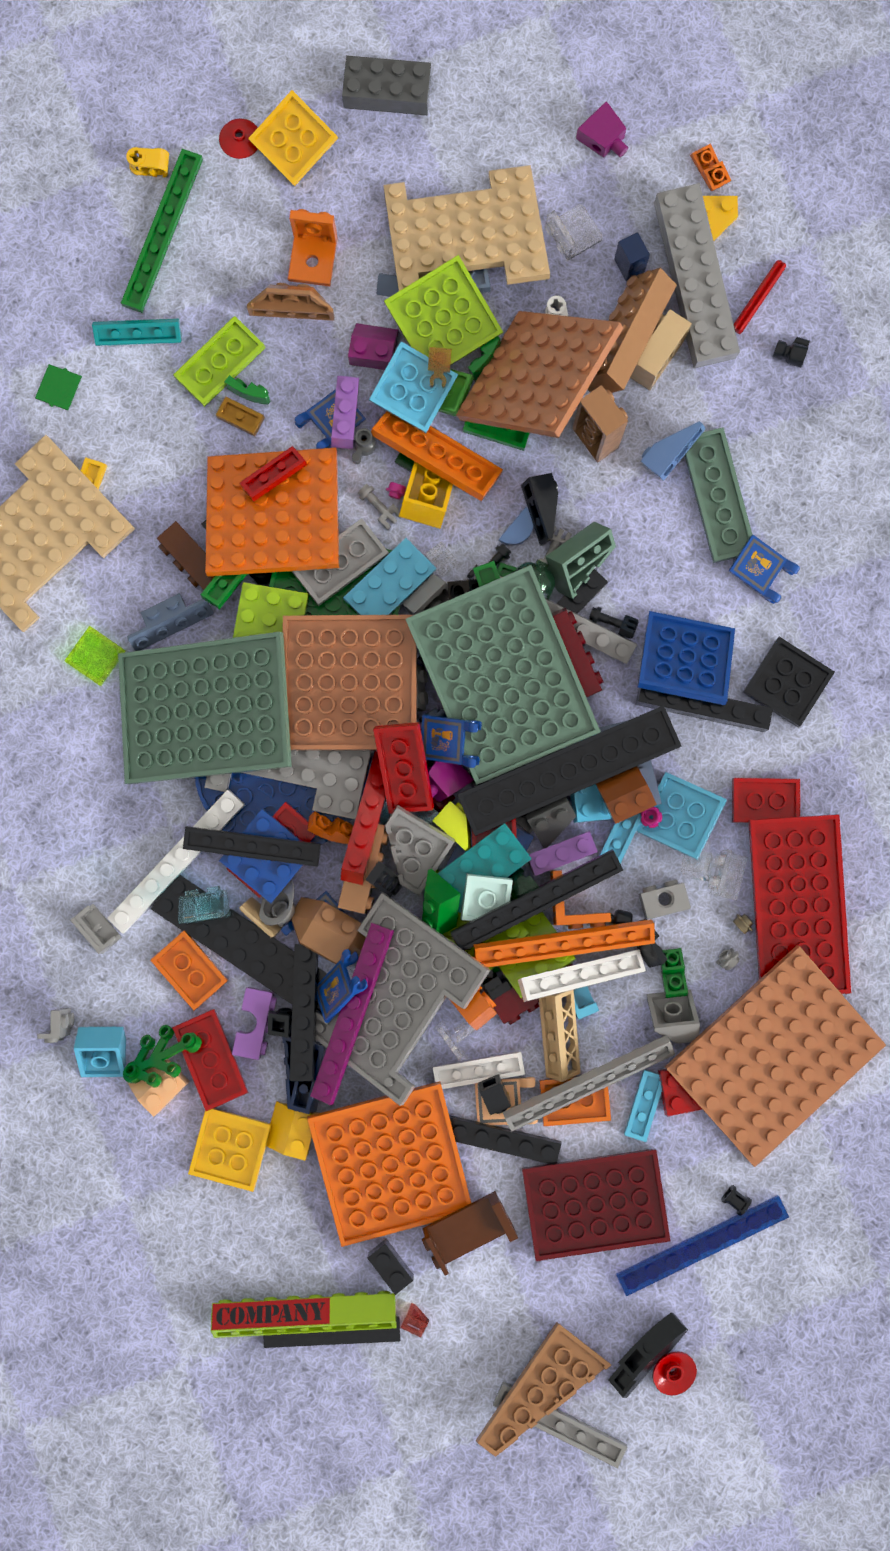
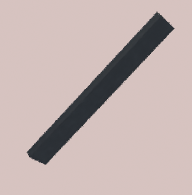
[450,849,623,951]

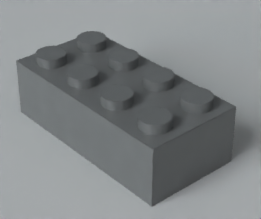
[342,55,431,116]

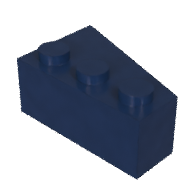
[282,1036,327,1114]

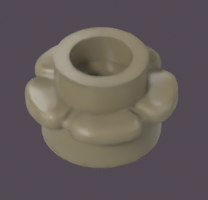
[733,914,754,934]

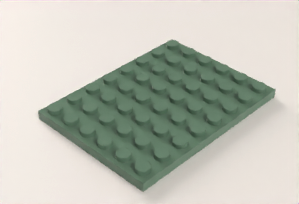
[405,565,600,785]
[118,632,292,785]

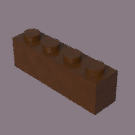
[157,521,237,590]

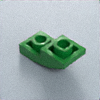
[468,336,501,382]
[224,375,271,405]
[661,948,688,998]

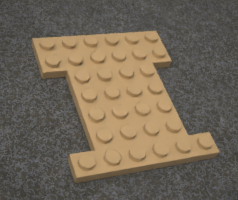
[383,165,550,291]
[0,435,135,632]

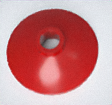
[219,118,258,159]
[652,1351,697,1396]

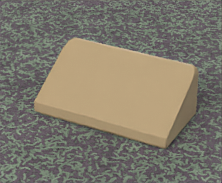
[239,897,282,938]

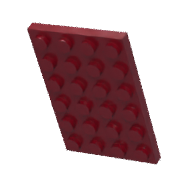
[522,1148,671,1261]

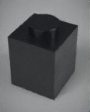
[478,1074,511,1115]

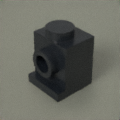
[268,1008,292,1038]

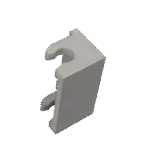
[70,904,122,954]

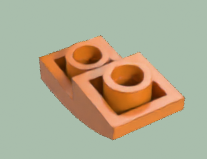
[690,143,731,191]
[307,811,353,844]

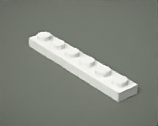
[518,950,646,1002]

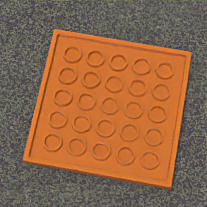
[205,448,339,577]
[307,1081,471,1247]

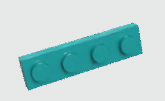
[92,319,182,346]

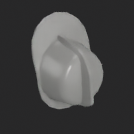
[259,880,295,927]

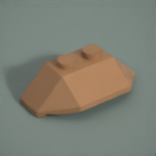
[247,283,335,321]
[291,897,366,964]

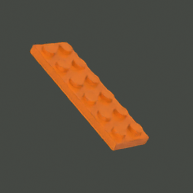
[371,411,503,501]

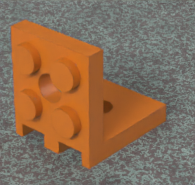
[288,209,338,287]
[550,870,611,929]

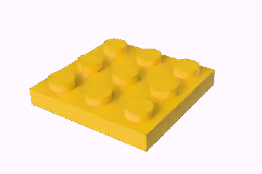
[248,90,338,186]
[188,1108,272,1192]

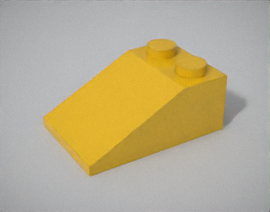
[399,461,453,529]

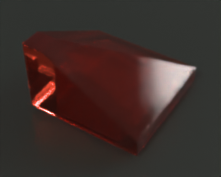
[400,1303,429,1337]

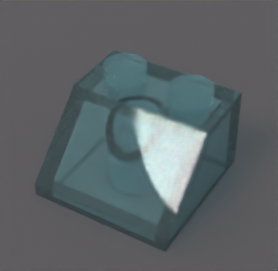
[178,886,231,924]

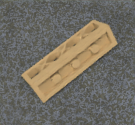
[539,990,581,1082]

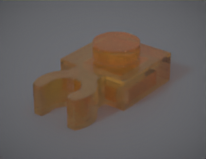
[428,347,452,388]

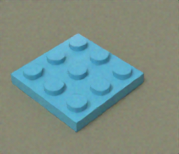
[369,342,458,433]
[636,772,727,860]

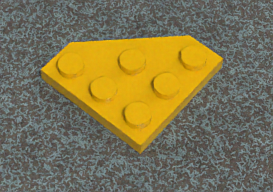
[703,196,738,241]

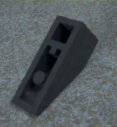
[521,473,558,546]

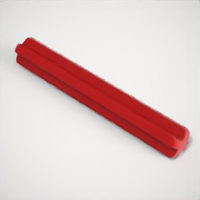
[733,260,786,334]

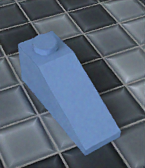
[641,421,706,481]

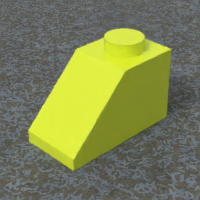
[433,801,471,851]

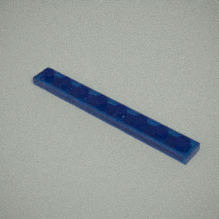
[616,1195,789,1296]

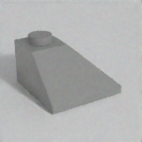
[647,989,700,1043]

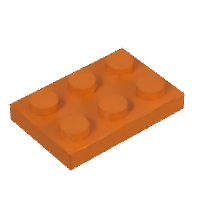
[150,930,229,1011]
[539,1076,611,1126]

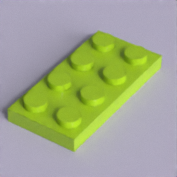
[173,316,266,407]

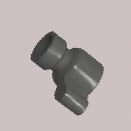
[352,428,376,464]

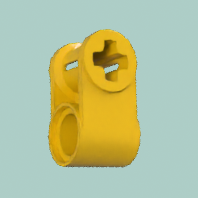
[126,147,169,178]

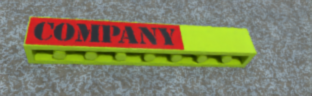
[211,1291,397,1338]

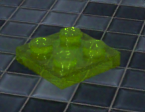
[64,626,126,686]

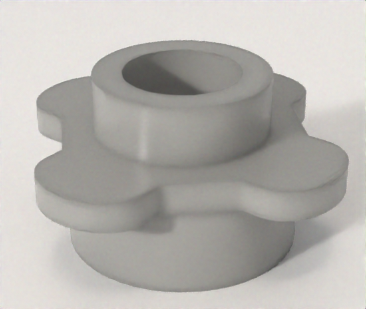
[716,948,739,970]

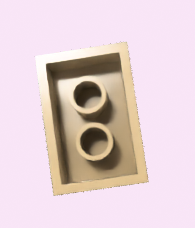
[630,309,692,390]

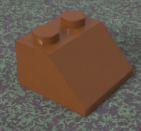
[596,766,657,824]

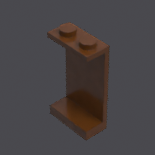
[422,1191,518,1276]

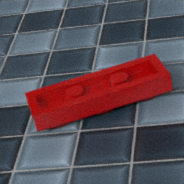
[240,446,307,502]

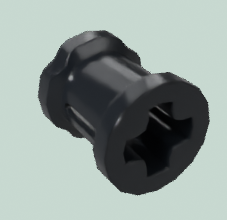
[721,1185,752,1216]

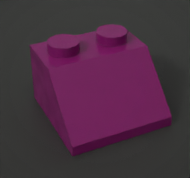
[348,323,398,370]

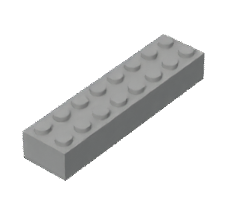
[654,183,740,369]

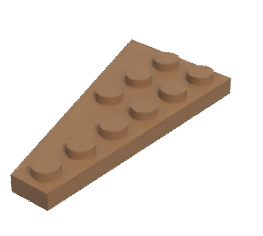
[476,1322,611,1457]

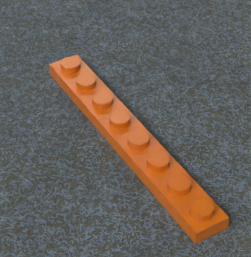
[473,919,655,967]

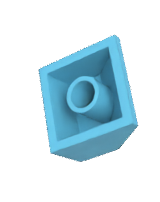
[74,1026,126,1077]

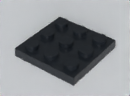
[743,636,835,728]

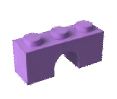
[331,376,359,449]
[528,831,598,876]
[232,987,277,1060]

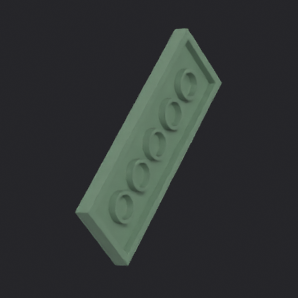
[684,427,753,563]

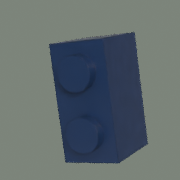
[614,232,650,281]

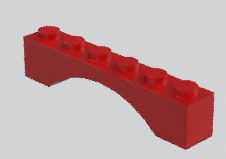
[340,751,386,885]

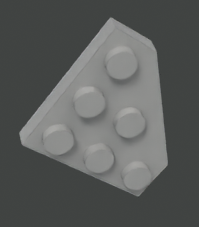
[385,805,455,895]

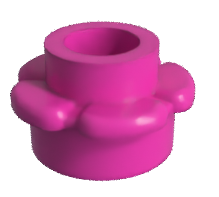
[386,482,406,500]
[641,807,663,828]

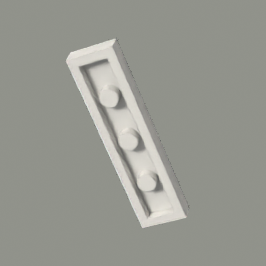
[433,1051,525,1089]

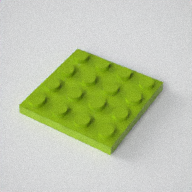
[384,255,503,368]

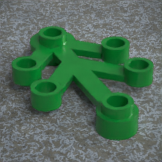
[123,1025,202,1088]

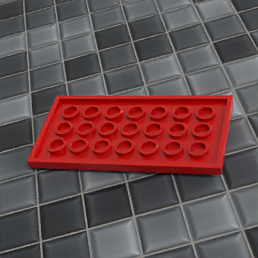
[748,814,851,994]

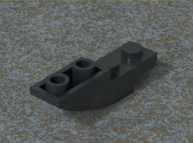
[608,1312,688,1398]

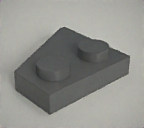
[526,797,576,848]

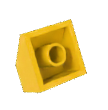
[266,1101,319,1161]

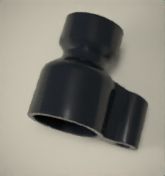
[773,337,810,368]

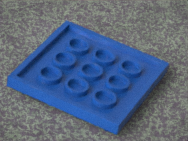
[637,611,735,705]

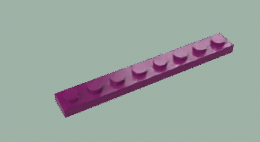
[310,923,394,1105]

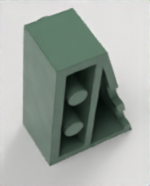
[545,522,616,599]

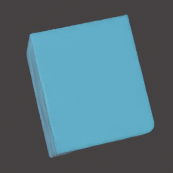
[574,986,599,1020]

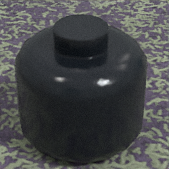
[609,909,633,925]

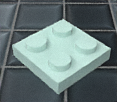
[461,874,513,921]

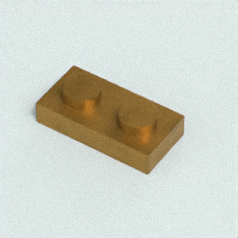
[216,396,265,436]

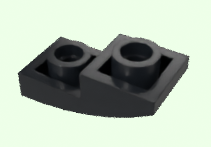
[637,919,668,968]

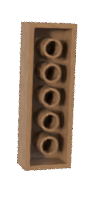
[587,267,677,393]

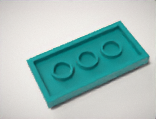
[437,823,532,913]

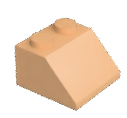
[127,1059,190,1117]

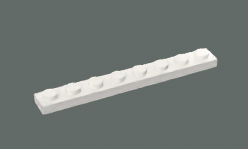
[107,789,245,934]

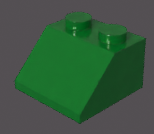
[422,868,460,934]

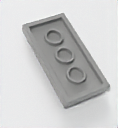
[292,518,389,606]

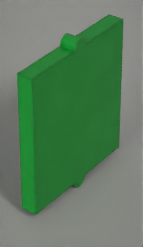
[35,364,82,411]

